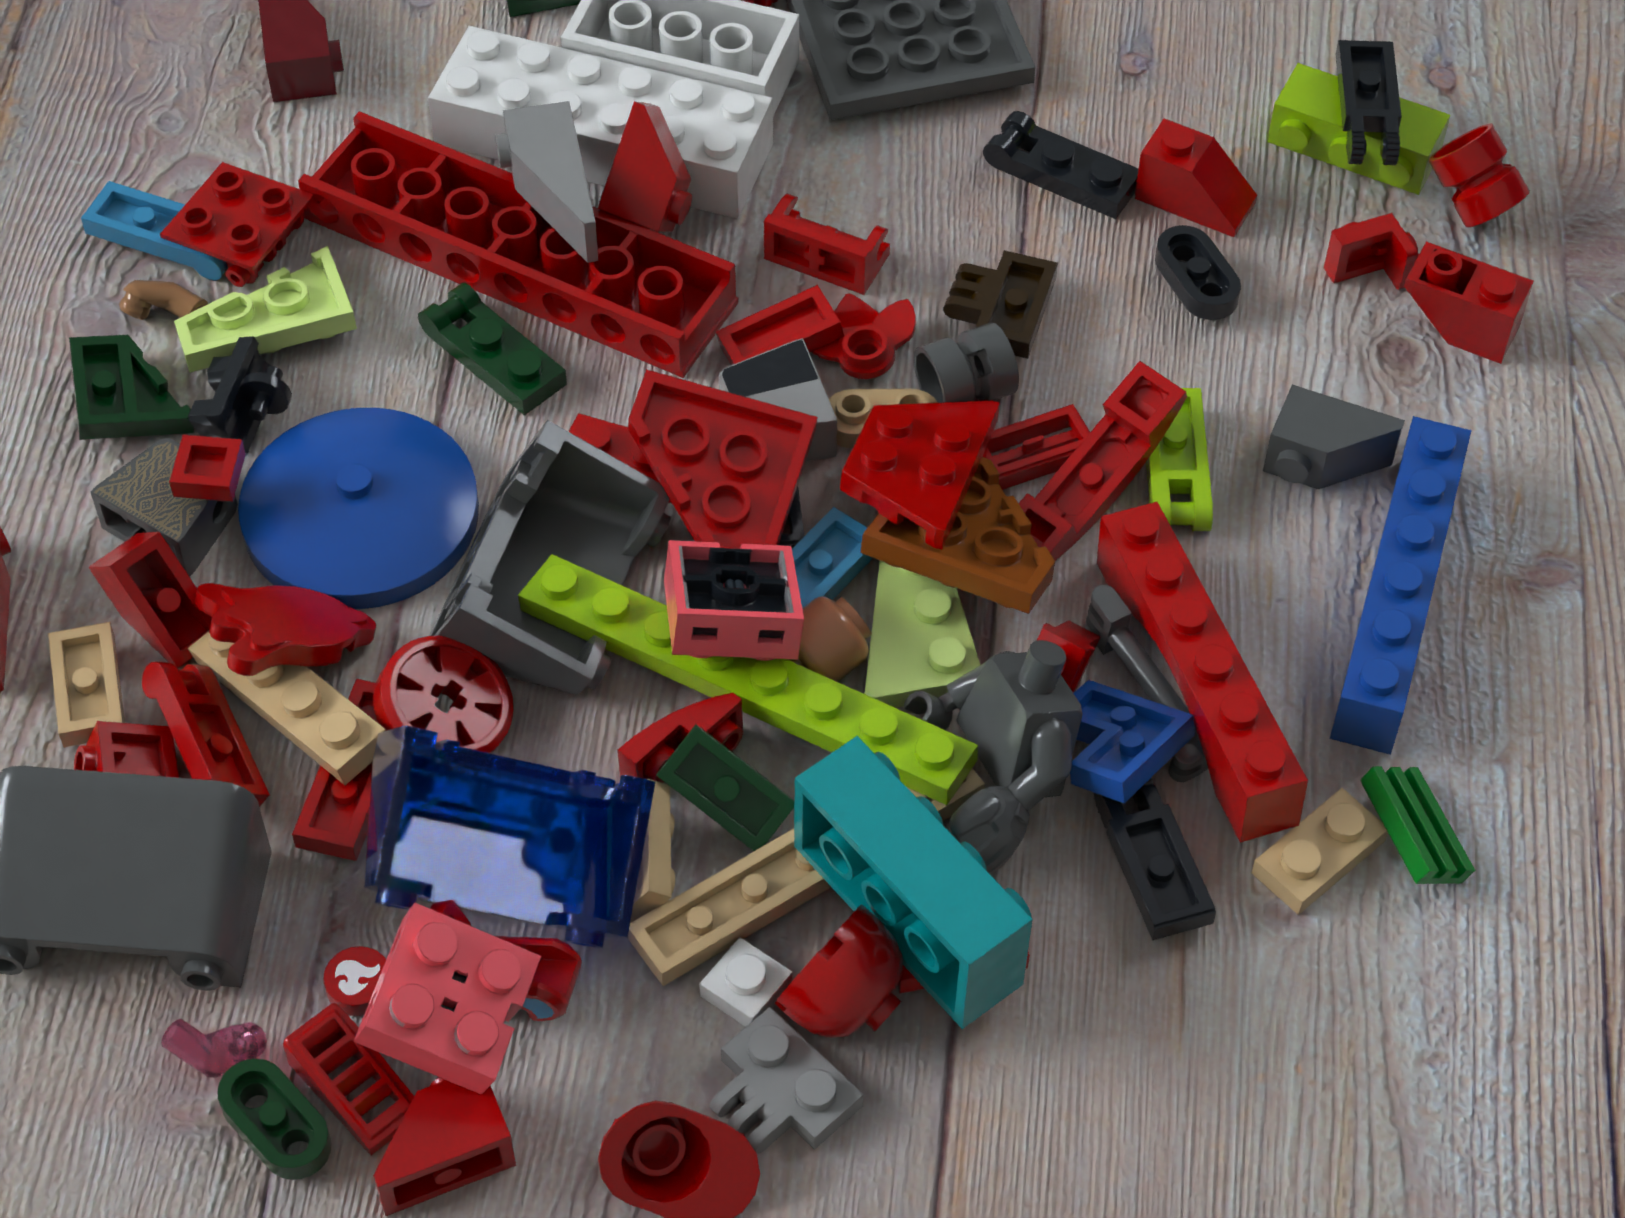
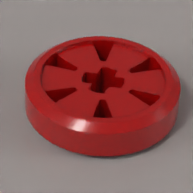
[373,636,514,772]

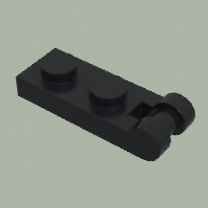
[983,111,1139,219]

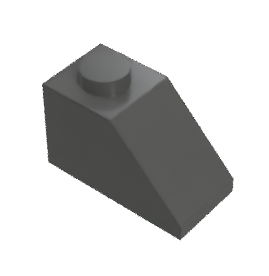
[1263,384,1405,489]

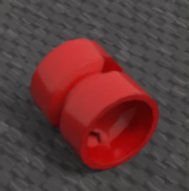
[1429,123,1530,227]

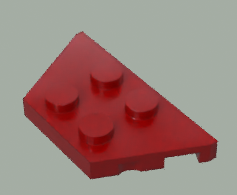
[840,401,1000,550]

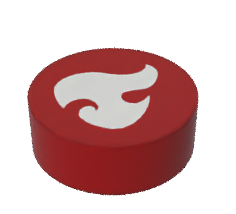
[323,946,386,1016]

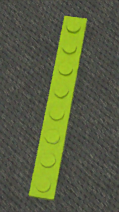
[518,554,978,805]

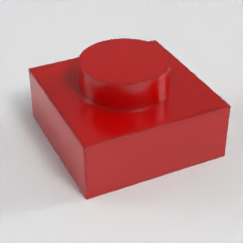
[169,435,246,502]

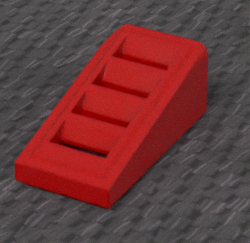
[283,1003,414,1156]

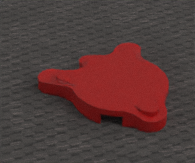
[195,583,377,676]

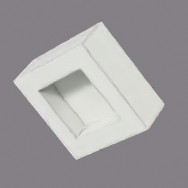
[699,937,792,1027]

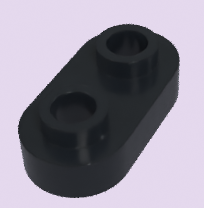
[1155,225,1241,320]

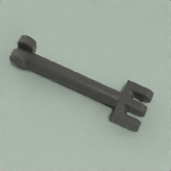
[1085,585,1208,782]

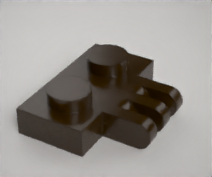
[943,250,1058,359]

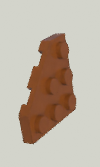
[860,457,1055,614]

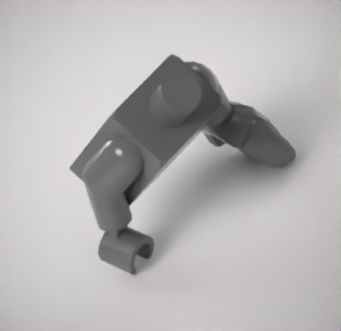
[904,640,1082,874]

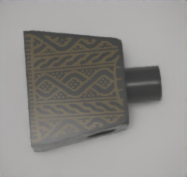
[90,435,238,577]

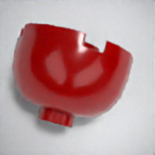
[774,904,903,1038]

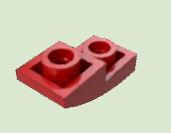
[617,693,743,793]

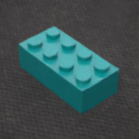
[794,736,1033,1029]

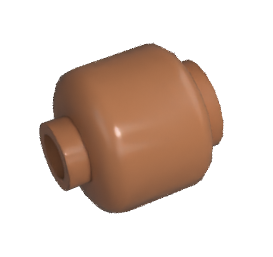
[787,597,872,682]

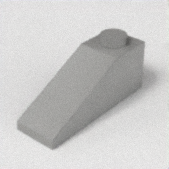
[495,101,599,263]

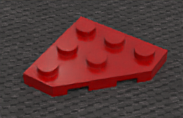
[628,369,818,549]

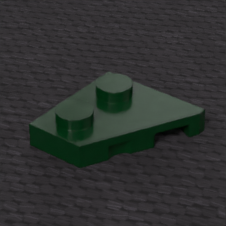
[69,335,194,440]

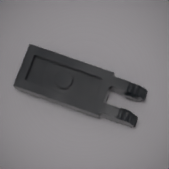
[1335,40,1402,165]
[1093,778,1216,941]

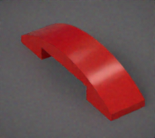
[1018,361,1187,561]

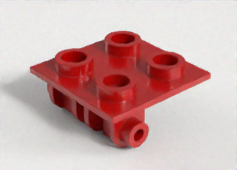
[160,162,315,287]

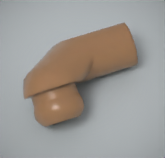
[119,280,208,320]

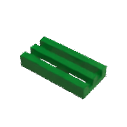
[1360,766,1476,884]

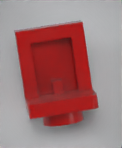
[1324,213,1419,290]

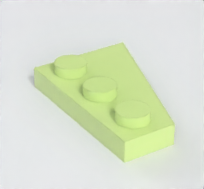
[174,246,357,372]
[864,560,980,708]

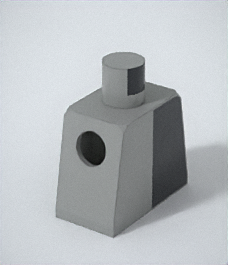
[719,338,837,461]

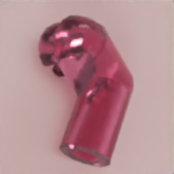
[161,1019,267,1078]

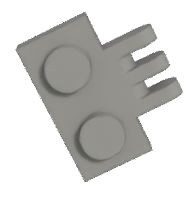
[709,1007,864,1153]

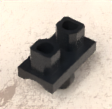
[188,336,292,453]

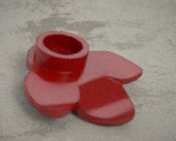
[812,293,916,379]

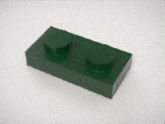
[656,724,794,851]

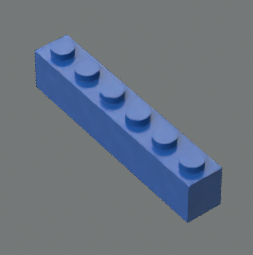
[1329,416,1472,755]

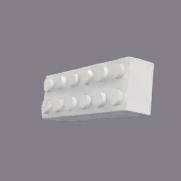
[428,26,773,219]

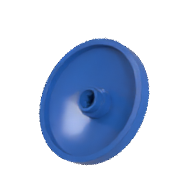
[238,408,479,610]

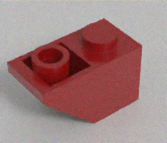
[1404,241,1534,364]

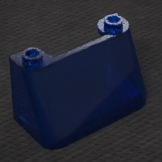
[364,725,656,948]

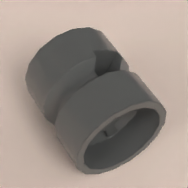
[914,323,1019,403]

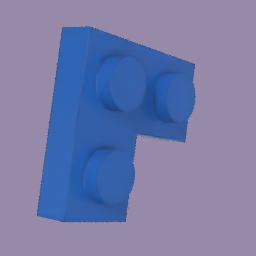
[1070,680,1195,804]

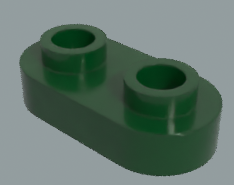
[217,1059,332,1180]

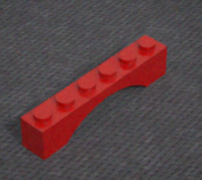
[1097,502,1308,843]

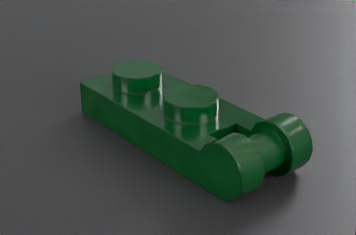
[418,282,567,416]

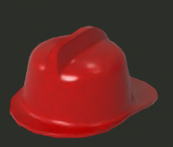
[598,1100,760,1218]

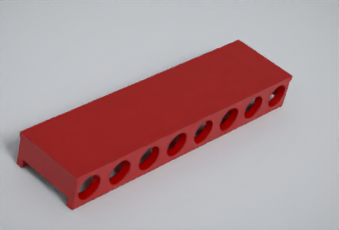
[298,111,739,378]

